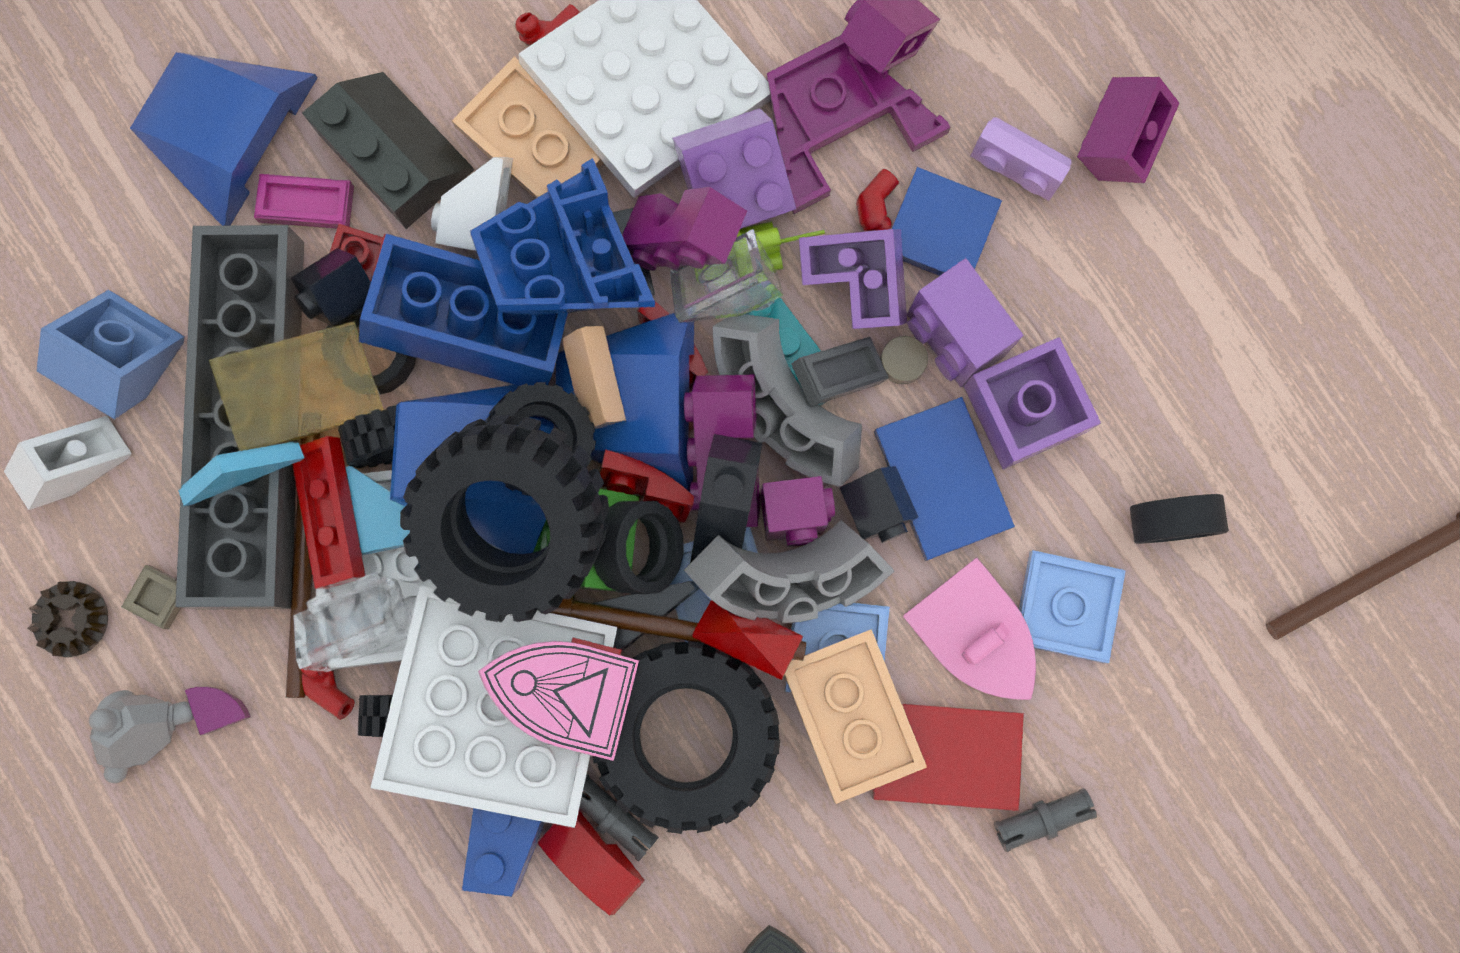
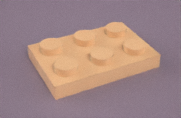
[452,56,604,199]
[784,629,927,804]

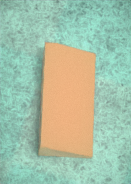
[562,326,626,429]

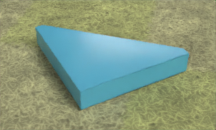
[178,442,304,506]
[346,466,410,555]

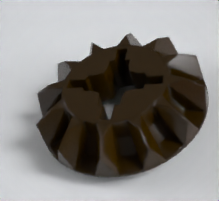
[28,581,108,657]

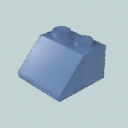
[37,290,185,419]

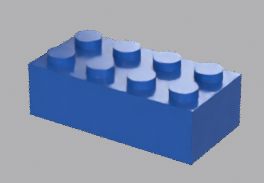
[359,234,568,386]

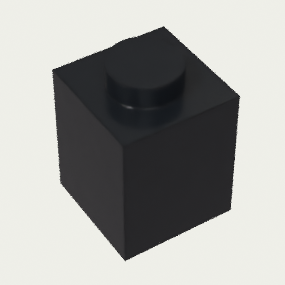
[290,248,371,327]
[840,466,919,543]

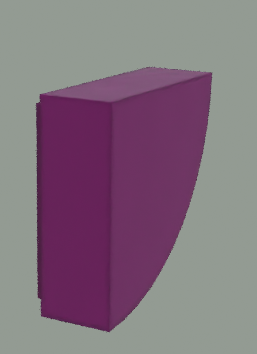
[185,687,251,735]

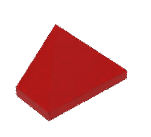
[692,600,803,680]

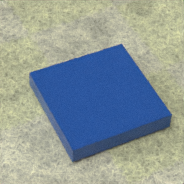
[892,167,1002,276]

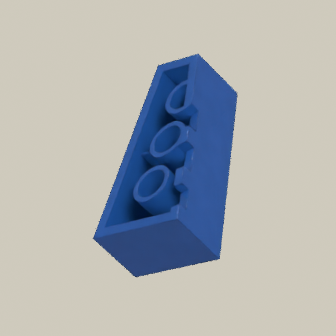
[462,808,545,897]

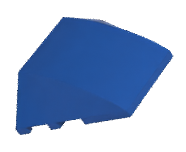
[130,52,318,226]
[470,158,655,315]
[556,307,695,492]
[390,385,554,554]

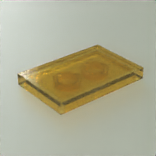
[209,322,384,451]

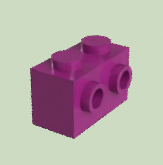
[839,0,941,74]
[1077,77,1180,183]
[760,476,835,547]

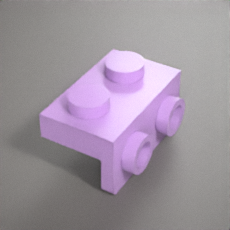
[970,117,1072,201]

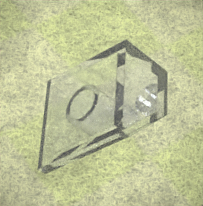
[670,229,783,323]

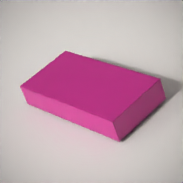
[254,174,354,229]

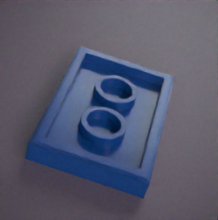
[874,397,1015,561]

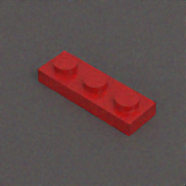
[292,436,366,589]

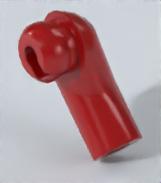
[515,4,580,46]
[856,169,899,231]
[300,651,355,720]

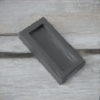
[791,337,889,407]

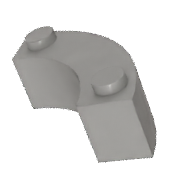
[713,313,862,487]
[684,520,894,624]

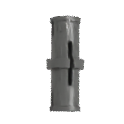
[579,773,659,862]
[994,788,1097,852]

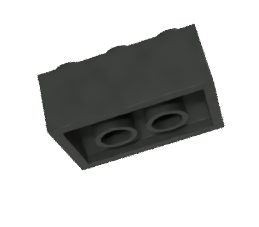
[302,72,474,229]

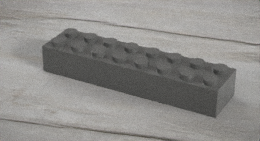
[175,225,304,610]

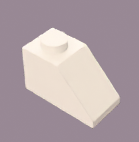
[431,157,513,251]
[4,416,132,510]

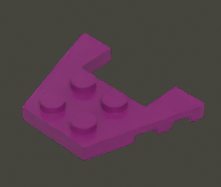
[766,36,951,214]

